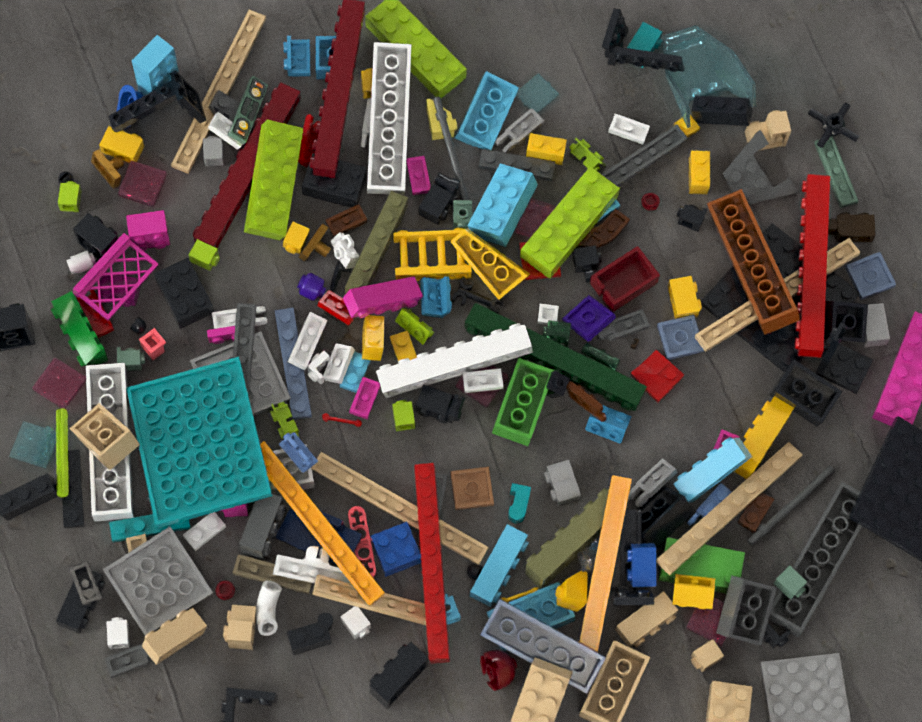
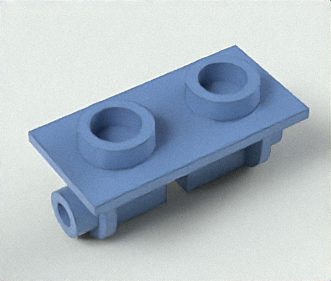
[279,432,318,473]

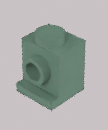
[453,200,472,229]
[117,347,146,371]

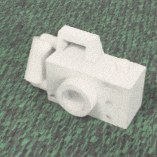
[331,232,360,269]

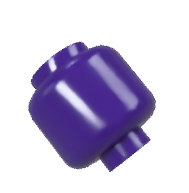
[297,273,326,301]

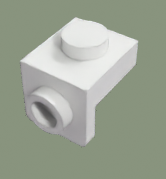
[307,351,330,384]

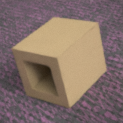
[691,639,724,672]

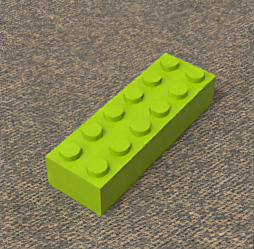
[365,0,467,99]
[244,119,303,241]
[520,167,620,279]

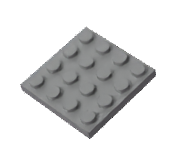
[190,331,291,416]
[103,527,213,636]
[760,653,851,722]

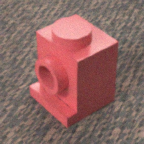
[139,328,166,361]

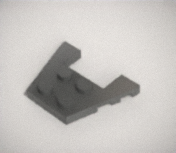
[721,130,798,204]

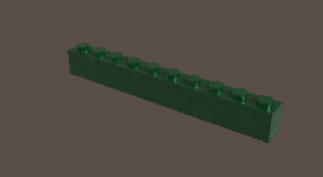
[464,303,647,411]

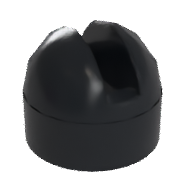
[58,171,74,184]
[130,317,146,334]
[467,564,483,581]

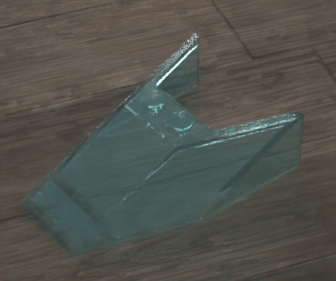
[662,25,757,128]

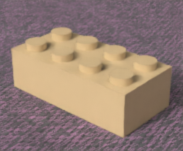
[579,640,650,722]
[511,657,572,722]
[706,681,753,722]

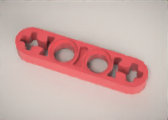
[348,506,376,578]

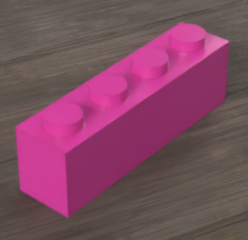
[343,276,423,318]

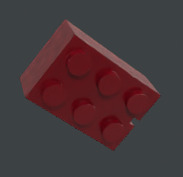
[590,246,660,312]

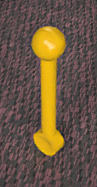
[501,587,539,602]

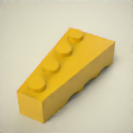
[450,228,530,300]
[734,396,794,479]

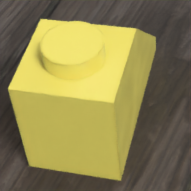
[426,99,457,140]

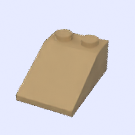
[70,403,140,470]

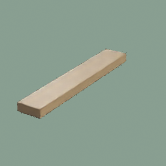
[312,574,426,625]

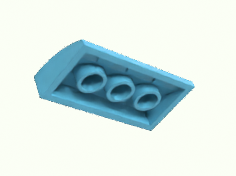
[455,71,519,150]
[486,582,575,651]

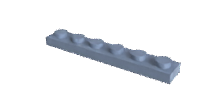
[274,308,312,420]

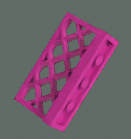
[73,233,159,321]

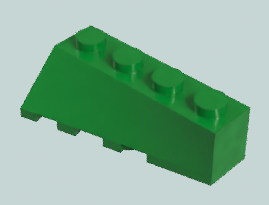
[51,291,108,367]

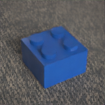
[371,522,422,577]

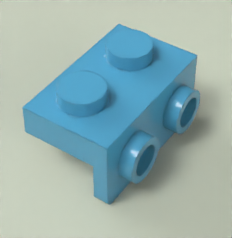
[284,36,310,77]
[420,276,452,318]
[585,405,632,443]

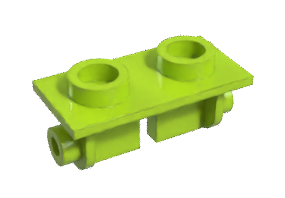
[569,138,606,172]
[395,308,434,345]
[270,401,300,439]

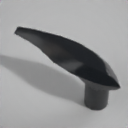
[330,260,352,293]

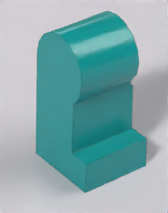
[508,483,531,524]

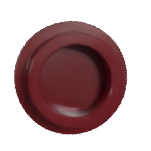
[641,193,660,211]
[215,580,235,600]

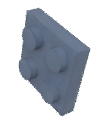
[845,252,896,300]
[657,315,704,360]

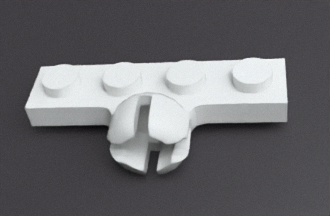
[273,546,352,584]

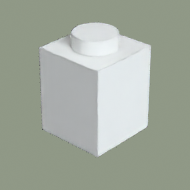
[341,606,371,639]
[106,617,130,649]

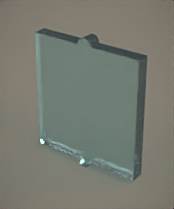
[516,73,559,113]

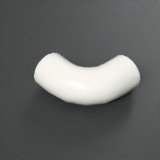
[256,581,282,636]

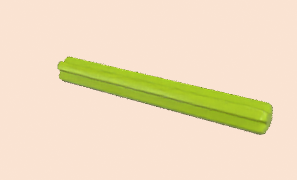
[56,408,69,497]

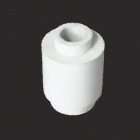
[66,251,96,274]

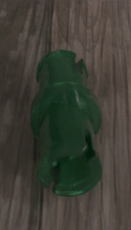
[581,342,620,370]

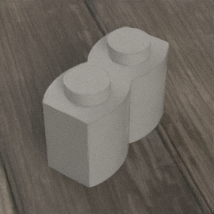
[544,460,581,506]

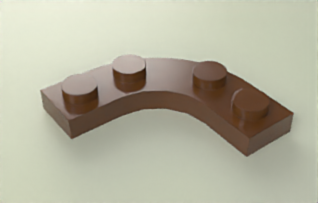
[577,209,630,248]

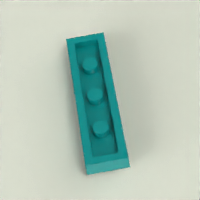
[109,514,191,543]

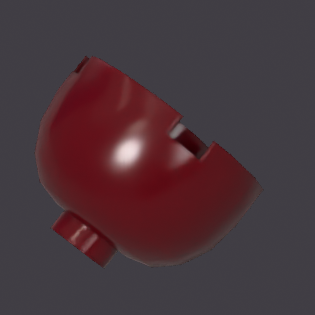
[480,649,517,691]

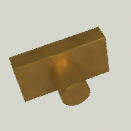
[91,149,124,189]
[299,223,331,261]

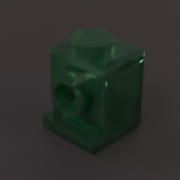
[542,320,571,347]

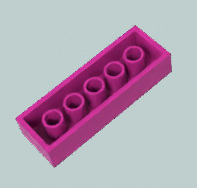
[872,311,922,426]

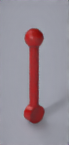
[322,413,362,427]

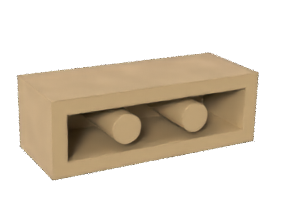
[615,591,678,648]
[142,608,207,665]

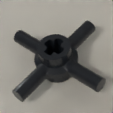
[808,103,859,148]

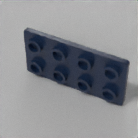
[276,507,362,566]

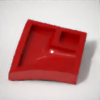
[630,350,684,403]

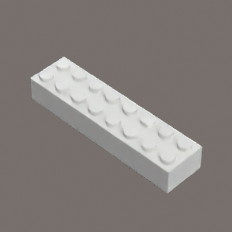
[367,42,411,195]
[376,323,533,398]
[86,363,134,522]

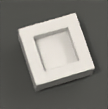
[538,304,559,326]

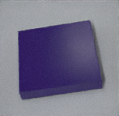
[562,295,616,342]

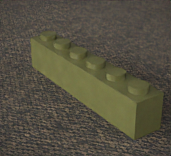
[345,191,408,295]

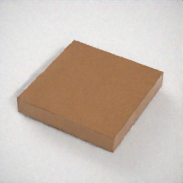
[450,467,494,510]

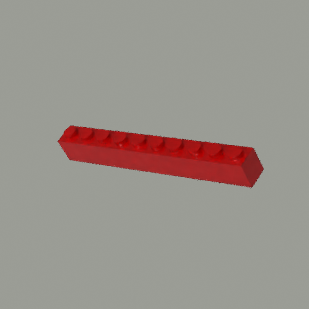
[795,174,830,358]
[414,463,451,664]

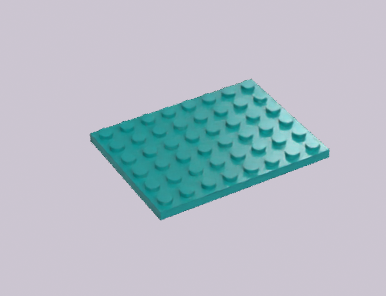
[126,357,273,528]

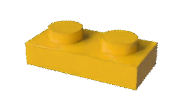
[389,330,417,364]

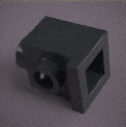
[676,204,707,232]

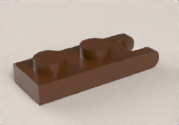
[566,381,607,422]

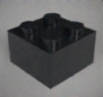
[73,213,118,260]
[824,301,868,342]

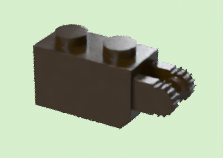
[828,212,876,243]

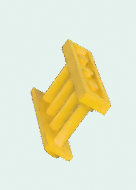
[393,228,472,281]

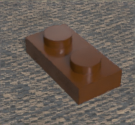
[325,204,367,238]
[738,493,774,533]

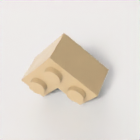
[745,110,791,150]
[223,605,256,650]

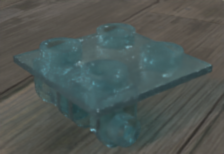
[9,421,56,469]

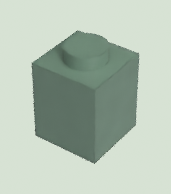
[773,565,807,600]

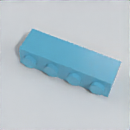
[674,437,752,503]
[470,524,529,607]

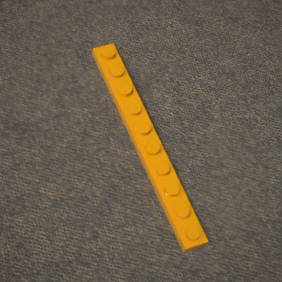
[260,441,386,606]
[579,475,632,652]

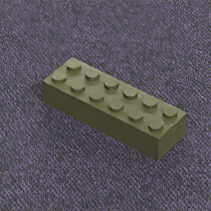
[525,488,628,589]

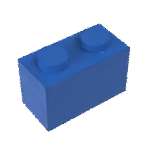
[627,543,656,587]

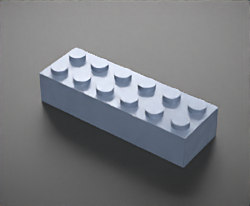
[480,599,606,693]

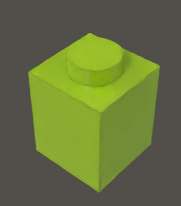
[58,181,82,212]
[189,239,220,271]
[392,400,415,431]

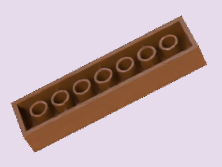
[707,189,800,335]

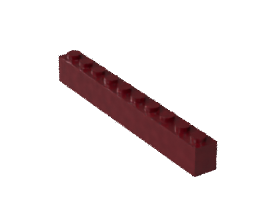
[310,0,365,178]
[193,82,301,249]

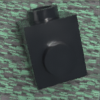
[546,371,570,398]
[763,623,791,649]

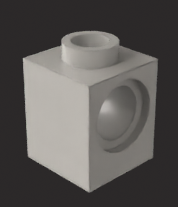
[203,136,224,167]

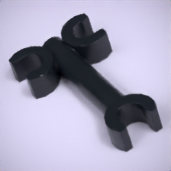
[452,277,504,314]

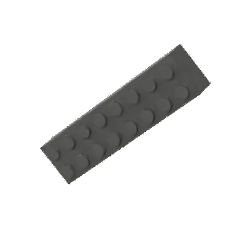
[768,482,862,638]

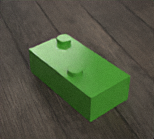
[492,358,555,446]
[658,537,745,594]

